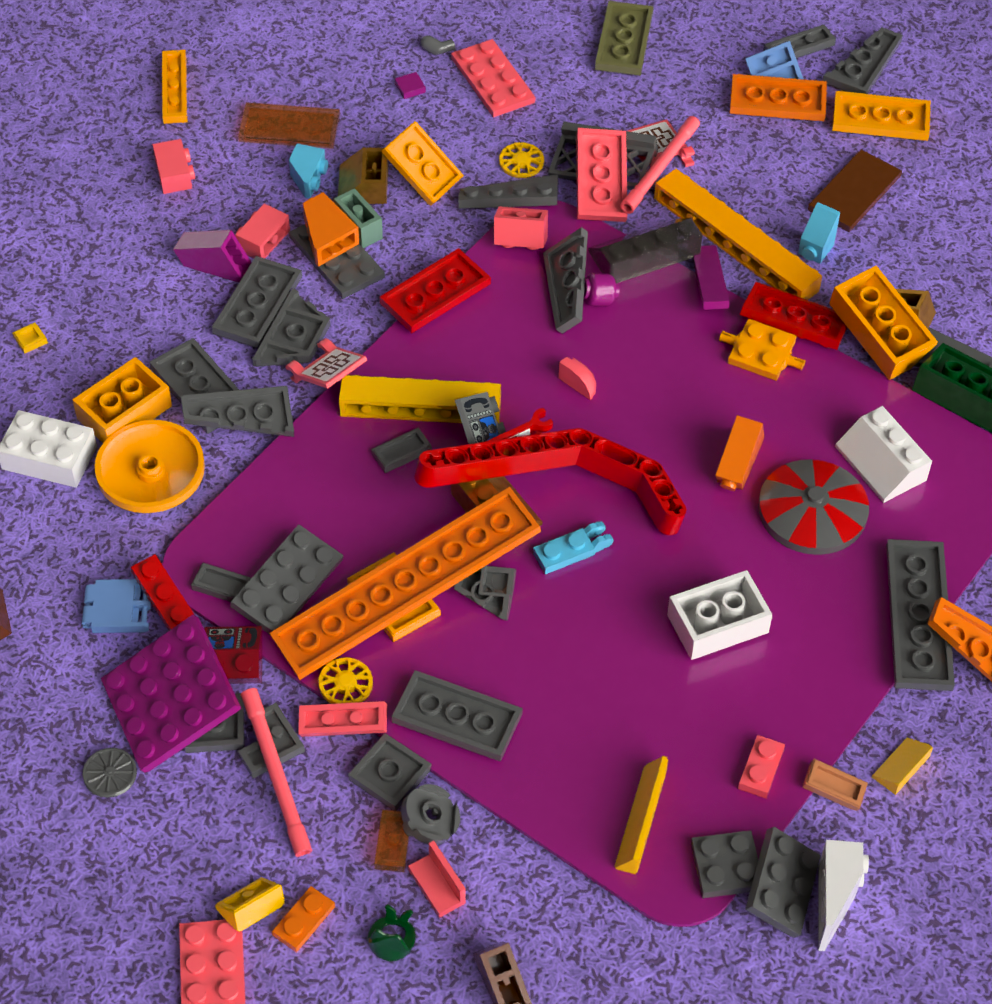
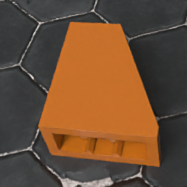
[303,192,359,267]
[715,415,764,491]

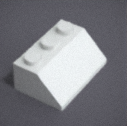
[835,406,932,503]

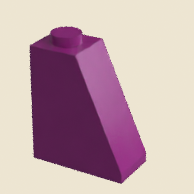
[173,230,252,283]

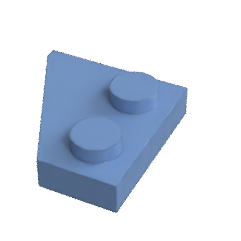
[745,41,804,79]

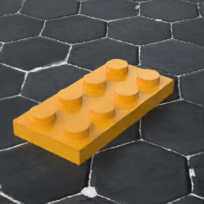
[832,91,931,141]

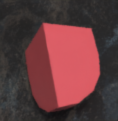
[559,357,597,400]

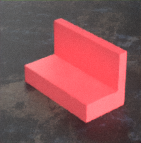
[408,841,466,918]

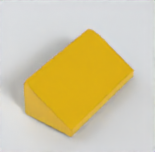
[872,737,933,795]
[215,877,285,932]

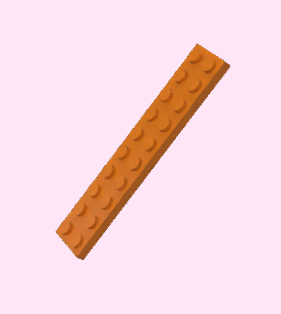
[270,487,541,680]

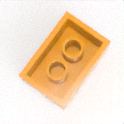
[72,357,172,443]

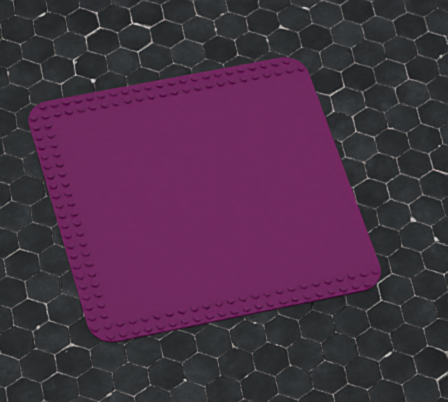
[163,201,992,927]

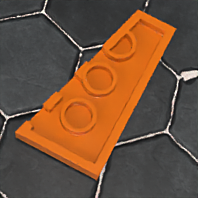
[927,597,992,682]

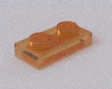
[374,810,410,872]

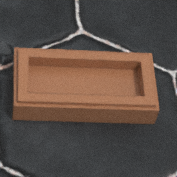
[802,759,868,811]

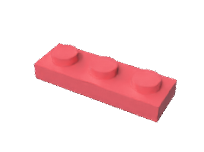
[298,701,387,737]

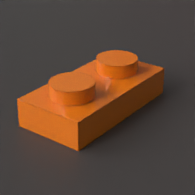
[272,886,335,953]

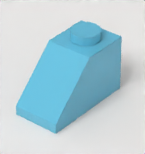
[798,202,840,264]

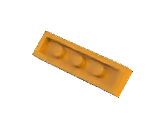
[162,50,187,124]

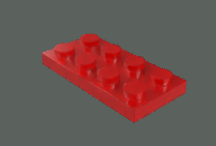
[379,248,491,333]
[740,282,848,350]

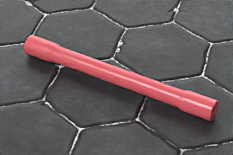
[620,116,700,214]
[240,688,312,857]

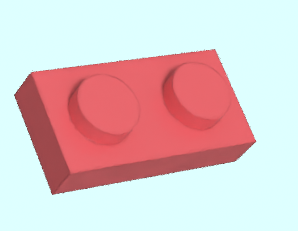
[738,735,785,799]

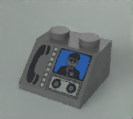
[455,392,506,444]

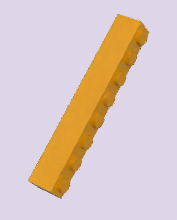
[654,169,822,300]

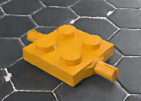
[719,319,806,381]

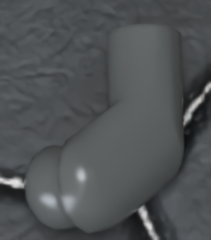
[420,35,455,55]

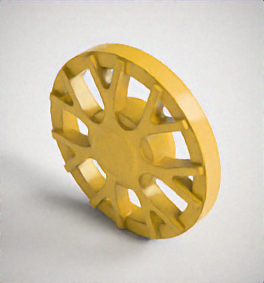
[499,142,544,178]
[319,658,373,704]

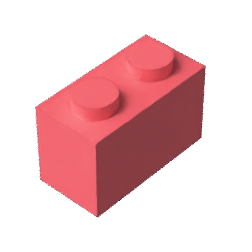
[152,139,195,194]
[235,204,290,258]
[494,206,548,250]

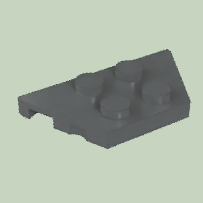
[252,288,331,367]

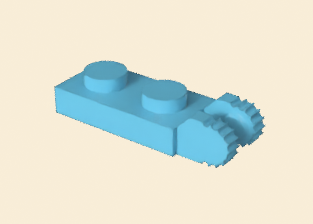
[533,521,614,575]

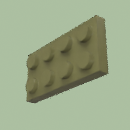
[595,1,654,76]

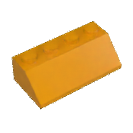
[829,265,938,380]

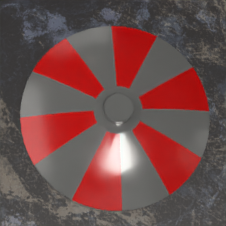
[758,460,869,555]

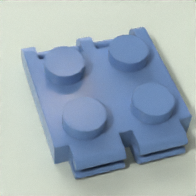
[82,579,151,633]

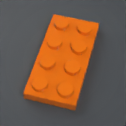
[730,74,827,121]

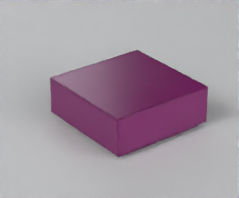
[395,72,426,99]

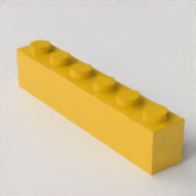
[339,375,501,423]

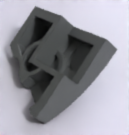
[454,565,516,621]

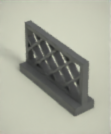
[548,121,658,190]

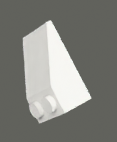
[818,840,869,951]

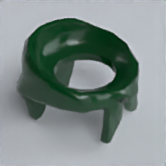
[366,904,416,961]

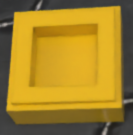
[12,322,48,354]

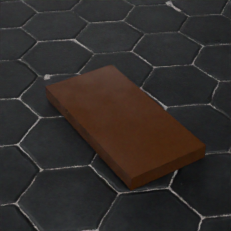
[808,149,902,232]

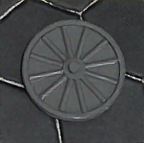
[83,748,137,798]

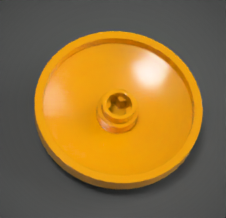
[95,420,205,513]

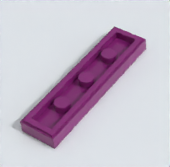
[691,245,729,310]

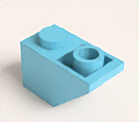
[289,143,328,199]

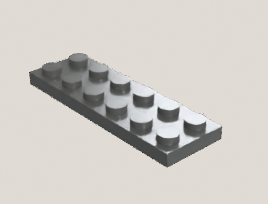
[886,539,955,691]

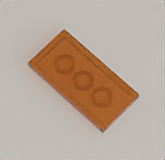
[238,102,340,149]

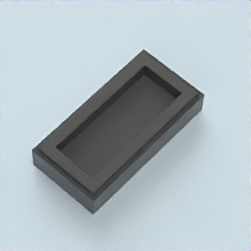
[372,428,432,473]
[191,563,251,602]

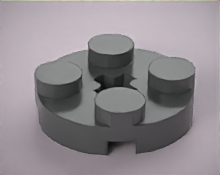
[401,784,460,845]

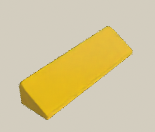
[615,756,668,874]

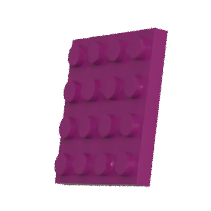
[101,614,242,773]

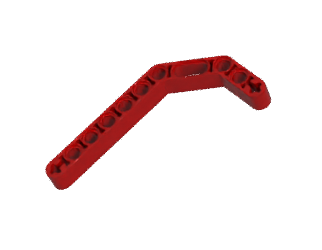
[414,428,687,535]

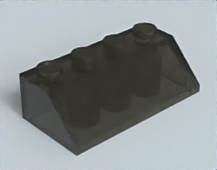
[588,218,702,283]

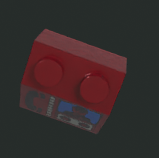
[204,626,262,684]

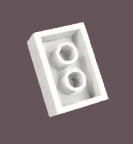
[0,410,97,488]
[667,570,772,660]

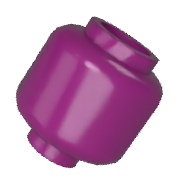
[584,272,620,307]

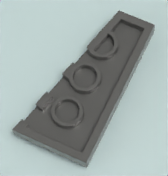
[822,27,903,94]
[458,174,558,209]
[543,227,588,334]
[181,386,294,437]

